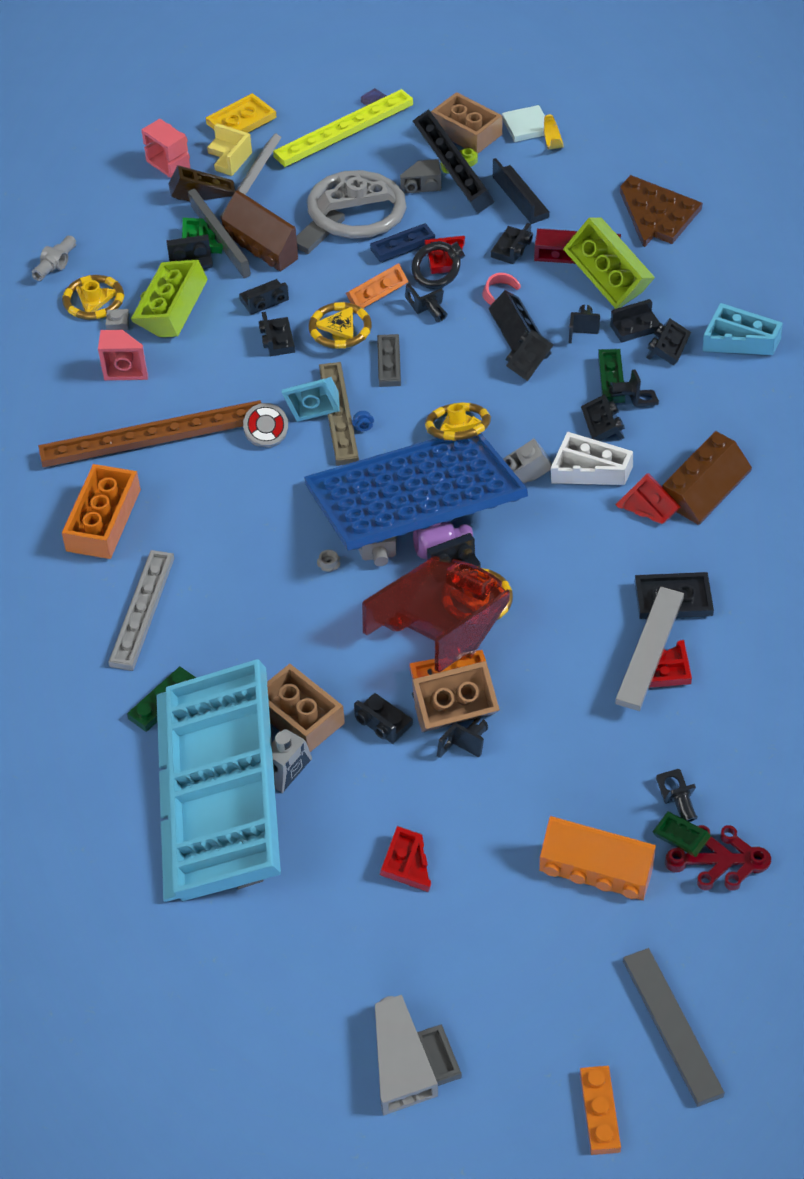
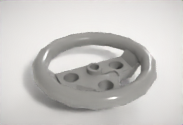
[307,170,407,239]

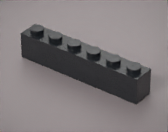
[413,109,494,214]

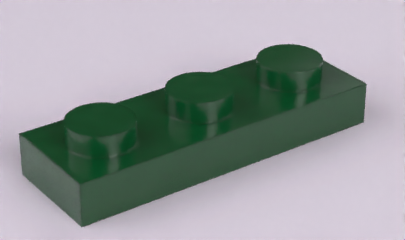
[598,349,625,403]
[127,666,196,732]

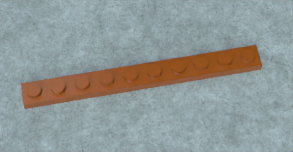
[38,400,261,468]

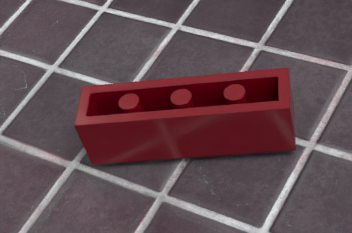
[534,228,621,264]

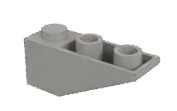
[503,438,552,483]

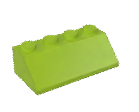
[563,217,655,309]
[131,260,208,337]

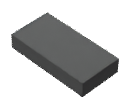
[417,1024,462,1086]

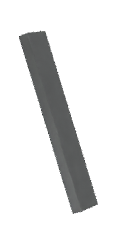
[188,189,251,278]
[623,948,725,1107]

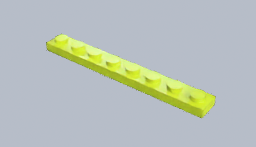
[273,89,413,167]

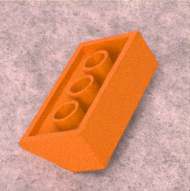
[539,816,656,901]

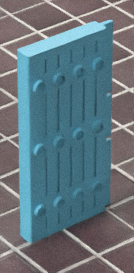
[157,659,281,902]

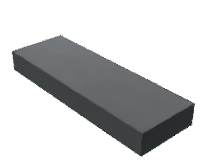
[296,210,345,254]
[377,334,401,387]

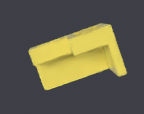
[207,124,252,176]

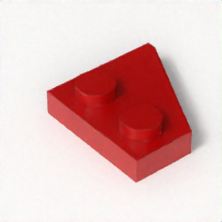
[615,473,681,524]
[649,640,692,688]
[380,826,431,892]

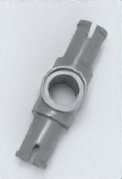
[32,235,77,281]

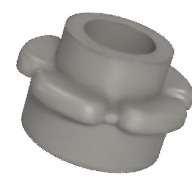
[317,550,340,572]

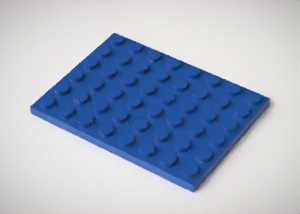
[304,433,528,551]

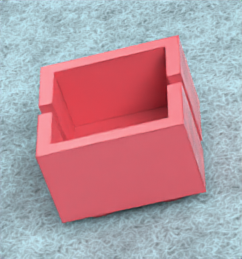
[141,119,190,178]

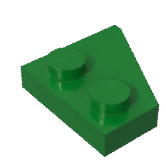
[182,217,223,254]

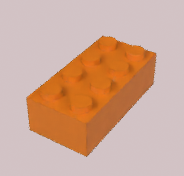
[62,464,141,559]

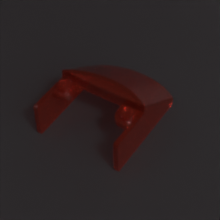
[362,556,510,672]

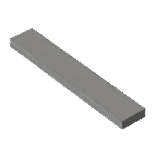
[220,133,282,220]
[109,550,174,671]
[615,587,684,711]

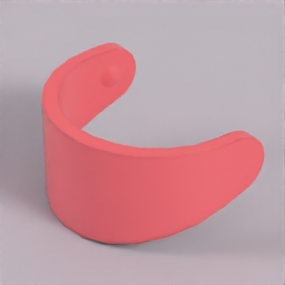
[482,273,521,305]

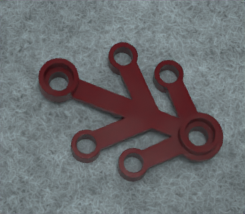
[665,825,771,891]

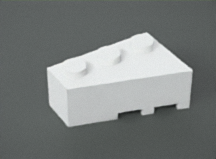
[551,432,633,485]

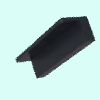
[493,158,550,224]
[489,290,552,359]

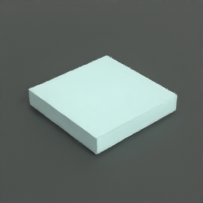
[502,105,545,142]

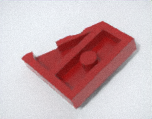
[425,236,465,274]

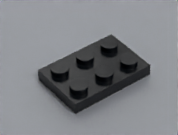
[634,572,714,619]

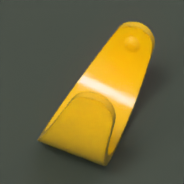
[544,114,564,150]

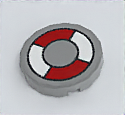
[243,403,288,448]

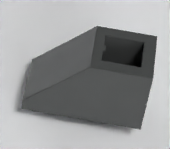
[400,159,441,193]

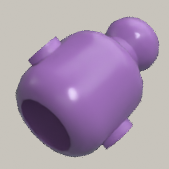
[413,521,473,559]

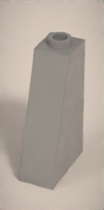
[375,995,438,1116]

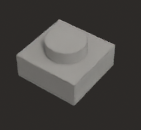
[106,309,129,330]

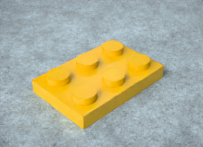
[205,93,277,133]

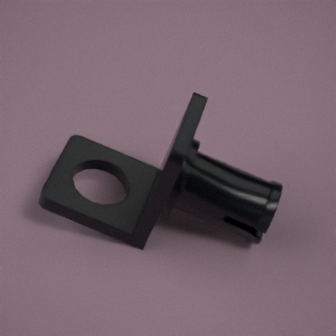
[405,283,448,322]
[568,304,600,343]
[609,369,659,407]
[437,717,488,758]
[656,769,698,822]

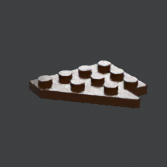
[620,175,703,247]

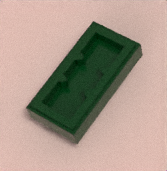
[653,811,711,857]

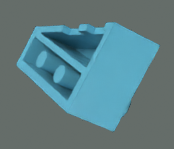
[703,303,783,355]

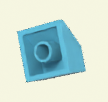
[282,377,340,422]

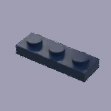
[370,223,435,262]

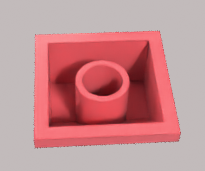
[98,330,148,380]

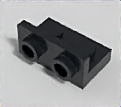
[491,223,533,264]
[166,235,213,269]
[239,279,289,315]
[610,299,660,343]
[258,312,295,357]
[646,318,691,366]
[505,330,553,381]
[581,394,625,441]
[427,533,481,584]
[354,693,413,744]

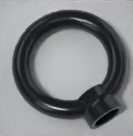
[411,242,465,289]

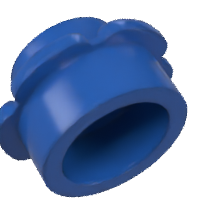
[352,411,374,432]

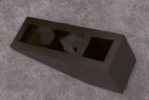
[168,165,236,202]

